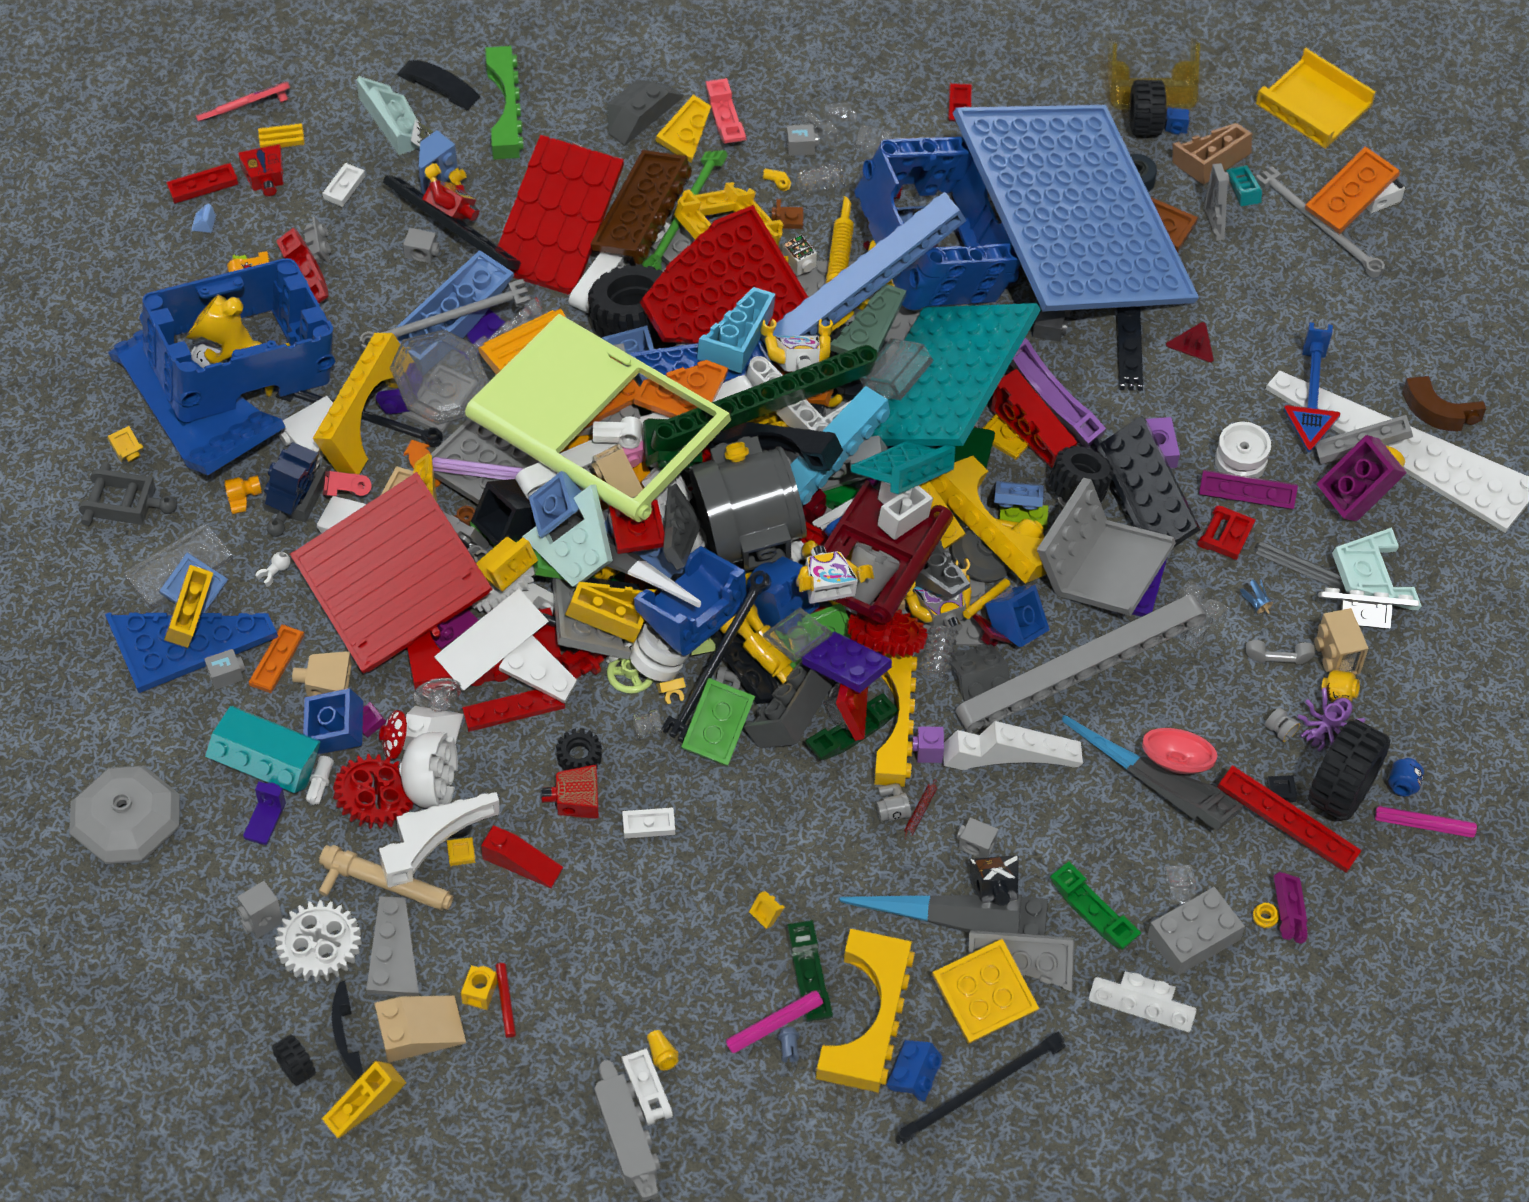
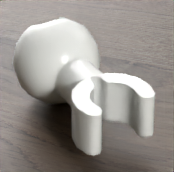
[255,552,290,587]

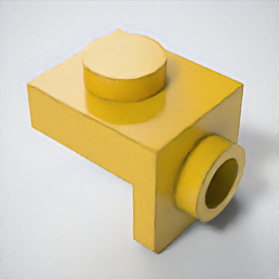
[107,426,144,463]

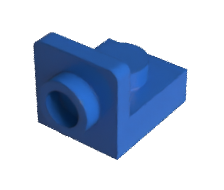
[1165,107,1189,134]

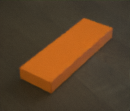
[248,624,305,694]

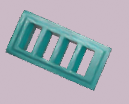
[1226,165,1262,206]

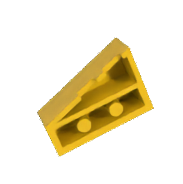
[565,582,655,643]

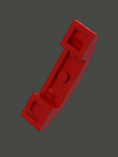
[276,228,328,304]

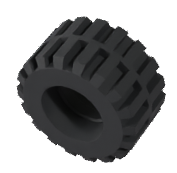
[1129,80,1166,135]
[1048,446,1114,503]

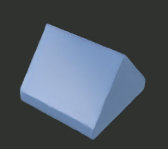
[192,203,216,232]

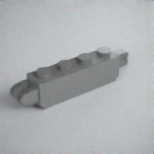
[594,1060,660,1202]

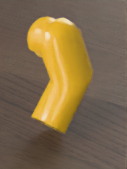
[763,168,791,191]

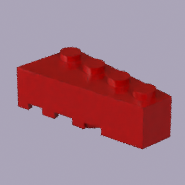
[991,368,1077,468]

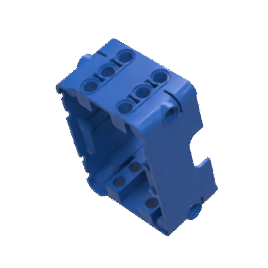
[854,137,1021,310]
[139,258,335,422]

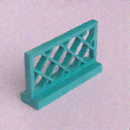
[851,441,955,494]

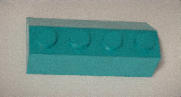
[205,706,321,793]

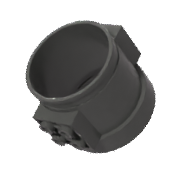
[689,436,807,571]

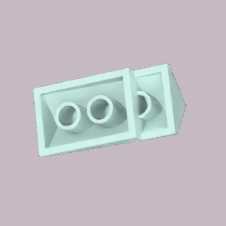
[357,76,420,155]

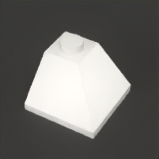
[403,706,464,750]

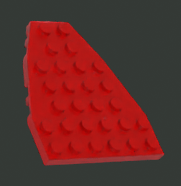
[640,205,809,344]

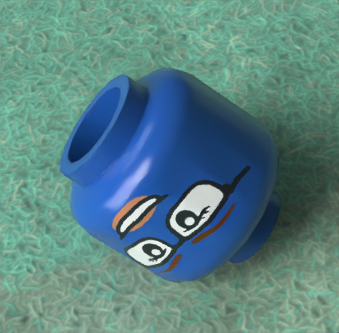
[1388,758,1424,796]

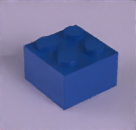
[303,688,363,754]

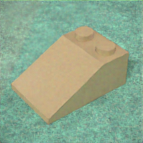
[374,996,466,1063]

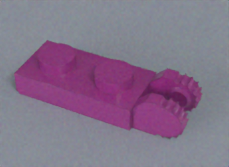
[1274,872,1308,944]

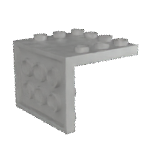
[1037,478,1176,616]

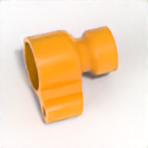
[224,475,262,514]

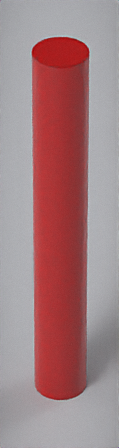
[495,963,516,1038]

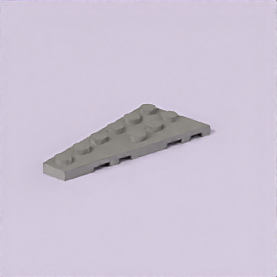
[552,578,632,660]

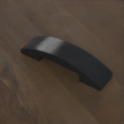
[397,60,480,111]
[332,980,363,1082]

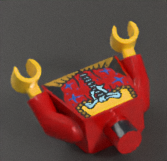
[422,163,480,221]

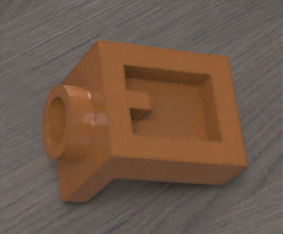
[772,199,803,229]

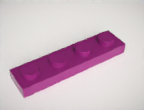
[1199,470,1298,509]

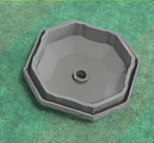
[69,765,180,864]

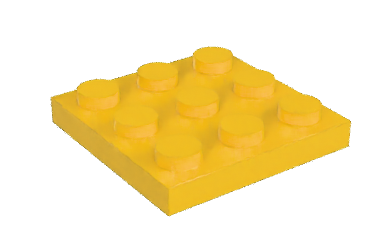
[932,939,1039,1045]

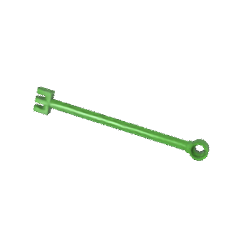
[642,150,727,270]

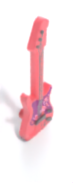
[196,82,290,121]

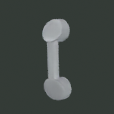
[1246,640,1315,664]

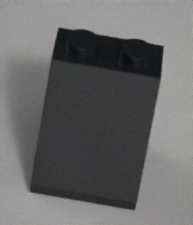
[471,479,536,545]

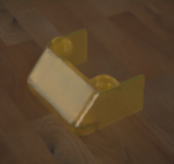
[1107,39,1200,109]

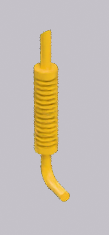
[826,196,854,283]

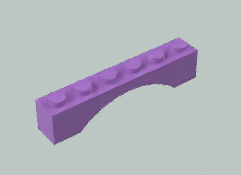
[1010,337,1106,448]

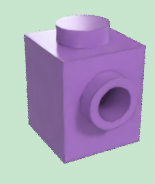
[912,727,944,763]

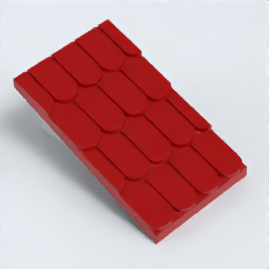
[498,134,624,295]

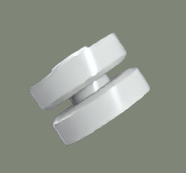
[1215,422,1271,478]
[630,622,690,682]

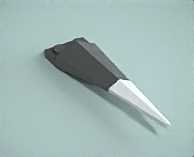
[549,514,701,607]

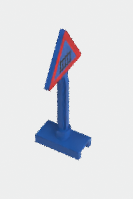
[1284,322,1341,452]

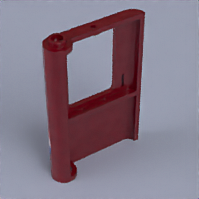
[823,480,953,623]

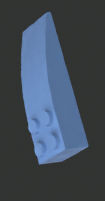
[396,250,514,376]

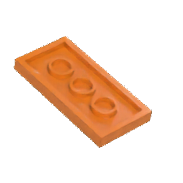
[1305,146,1400,234]

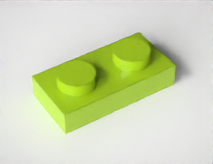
[999,504,1048,530]

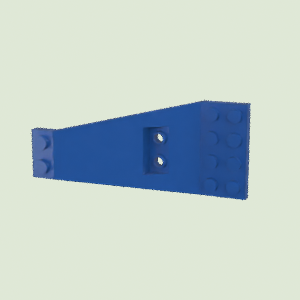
[108,330,286,475]

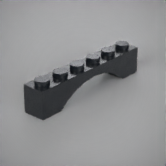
[708,422,843,471]

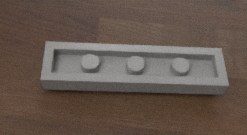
[1316,415,1413,464]

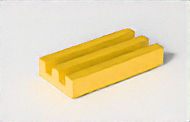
[258,124,305,148]

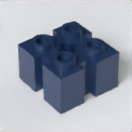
[264,442,319,515]

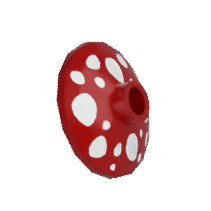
[379,710,407,760]

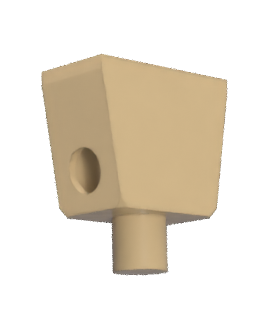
[292,652,352,696]

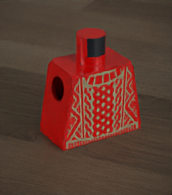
[541,765,599,819]

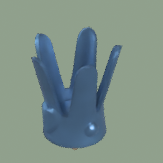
[1240,579,1273,614]

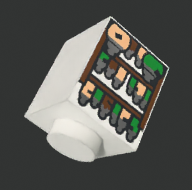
[782,235,817,276]

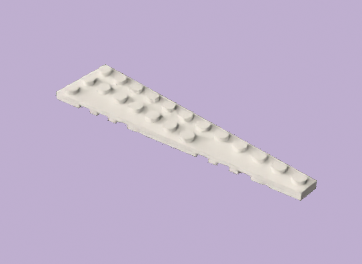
[1266,370,1529,533]

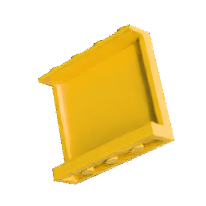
[1256,48,1376,149]

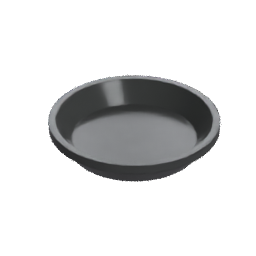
[951,526,1011,582]

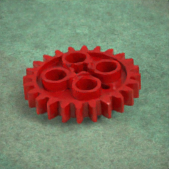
[847,609,928,658]
[333,754,414,829]

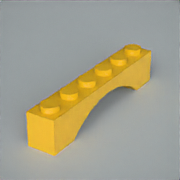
[875,653,917,787]

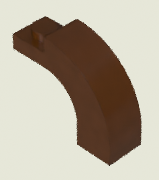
[1403,376,1486,431]

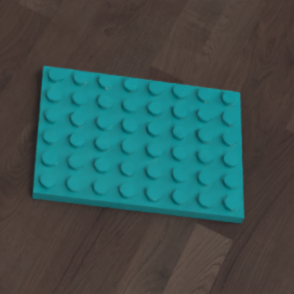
[871,303,1041,446]

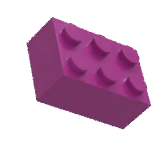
[1317,435,1407,521]

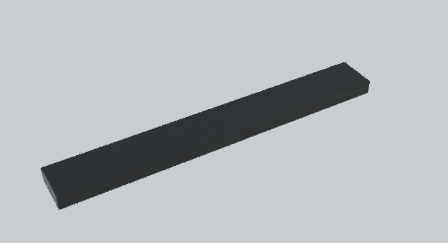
[383,175,521,270]

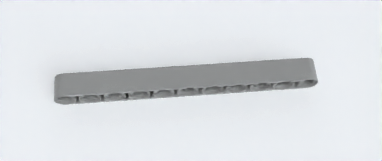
[955,595,1207,733]

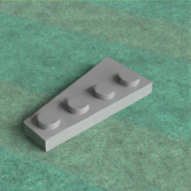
[366,896,419,996]
[969,930,1075,991]

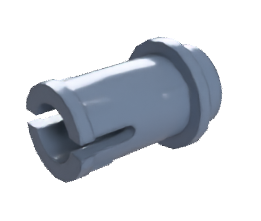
[778,1027,799,1063]

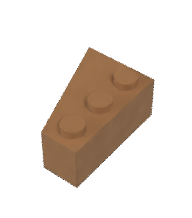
[1173,123,1252,185]

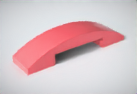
[706,78,746,144]

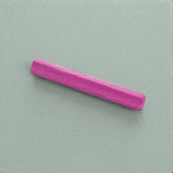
[1375,806,1477,838]
[726,991,823,1053]

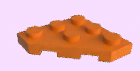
[634,360,728,418]

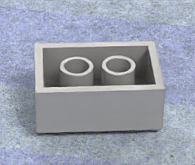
[1147,887,1245,976]

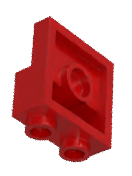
[608,500,665,554]

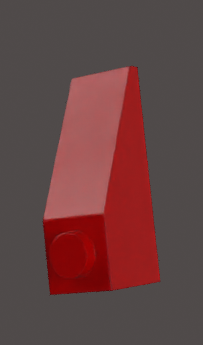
[481,825,563,889]

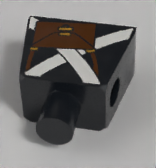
[970,855,1019,906]

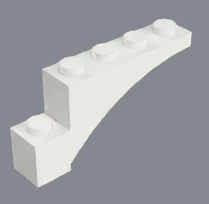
[943,721,1083,770]
[379,792,499,888]

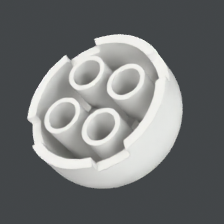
[400,732,458,808]

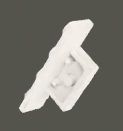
[1318,588,1419,628]
[1089,971,1197,1032]

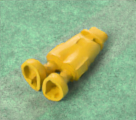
[720,604,793,684]

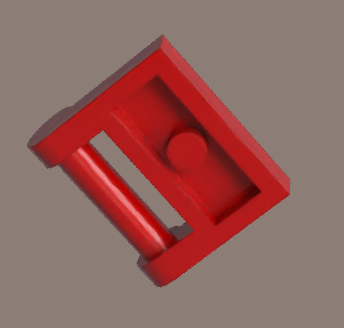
[1197,506,1256,560]

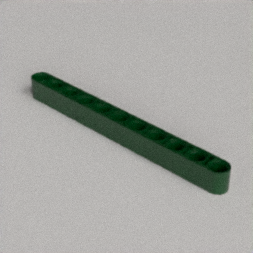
[651,345,878,452]

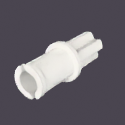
[306,756,334,805]

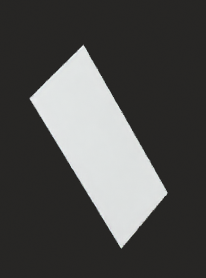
[434,588,549,691]

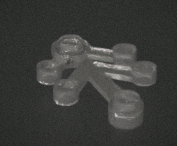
[471,297,544,356]

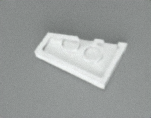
[499,635,577,703]

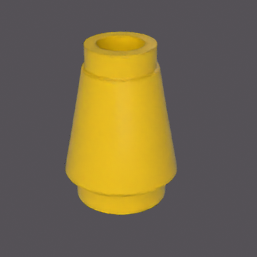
[647,1030,678,1071]

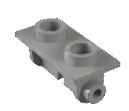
[304,217,331,264]

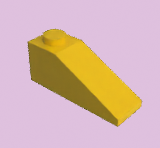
[322,1061,406,1138]

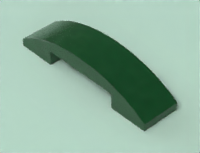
[805,693,899,760]
[787,920,833,1022]

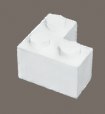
[878,481,933,540]

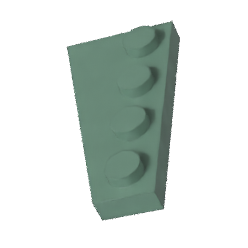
[831,284,906,354]

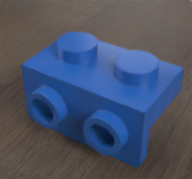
[886,1040,942,1101]

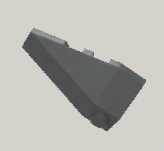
[915,540,970,598]

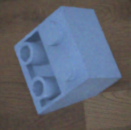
[419,130,457,194]

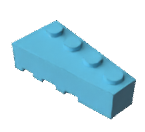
[697,287,775,373]

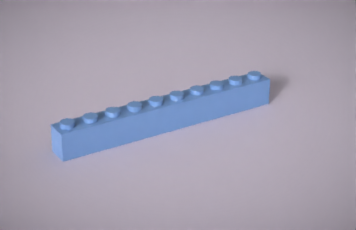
[761,192,967,345]

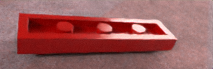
[462,689,565,732]

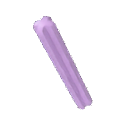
[433,457,523,480]

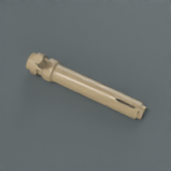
[318,845,453,911]

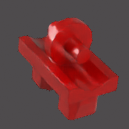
[561,649,607,679]

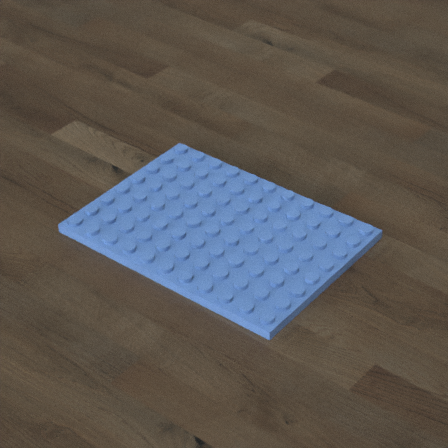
[953,105,1199,312]

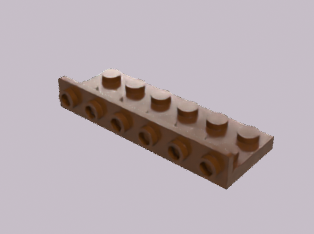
[591,150,692,265]

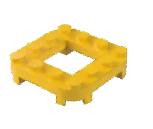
[674,182,783,246]

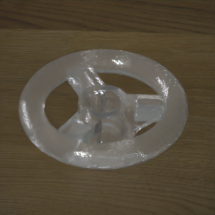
[413,678,462,712]

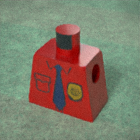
[238,144,284,196]

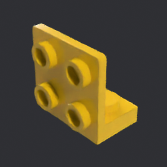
[476,537,538,591]

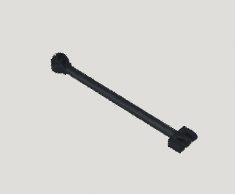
[276,390,443,447]
[661,570,772,743]
[895,1031,1066,1145]

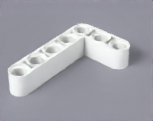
[745,356,852,431]

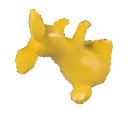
[185,294,290,397]

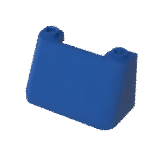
[634,546,746,656]

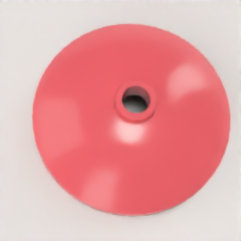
[1142,728,1217,774]

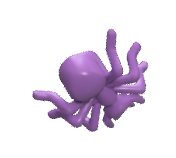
[1298,688,1365,751]

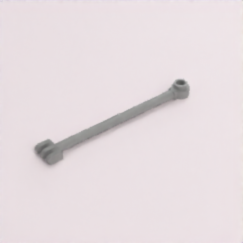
[1255,166,1384,278]
[360,279,532,350]

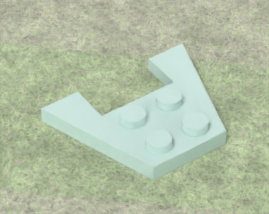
[522,485,613,587]
[1332,528,1421,610]

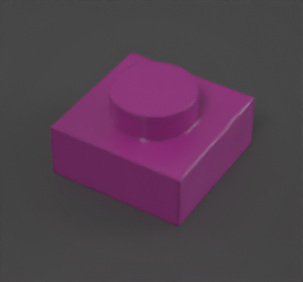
[363,702,386,738]

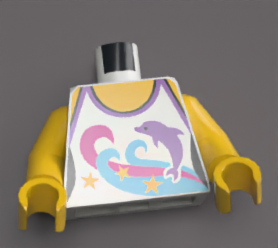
[760,319,833,371]
[796,546,874,604]

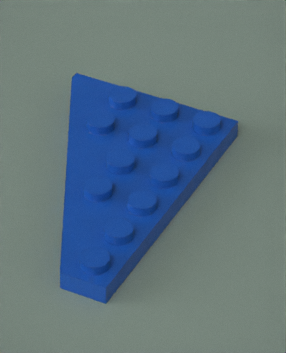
[105,612,278,693]

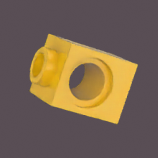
[461,965,498,1010]

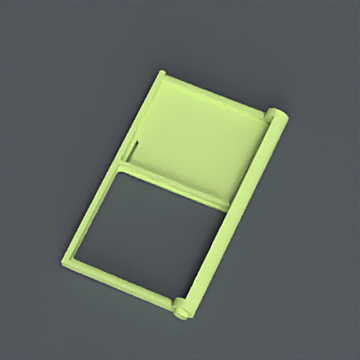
[465,314,731,522]

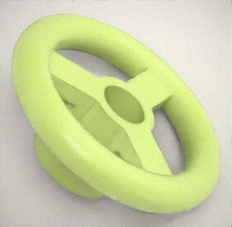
[607,657,654,694]

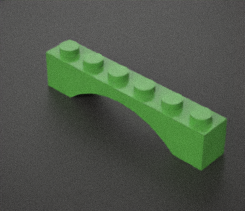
[485,46,524,160]

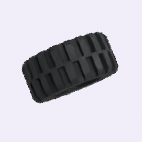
[588,264,663,341]
[1308,719,1391,820]

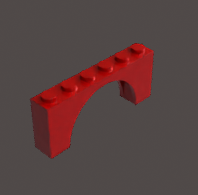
[407,607,562,695]

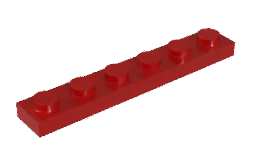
[1217,765,1362,873]

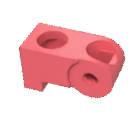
[323,471,372,496]

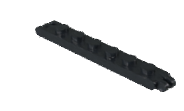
[1117,306,1143,391]

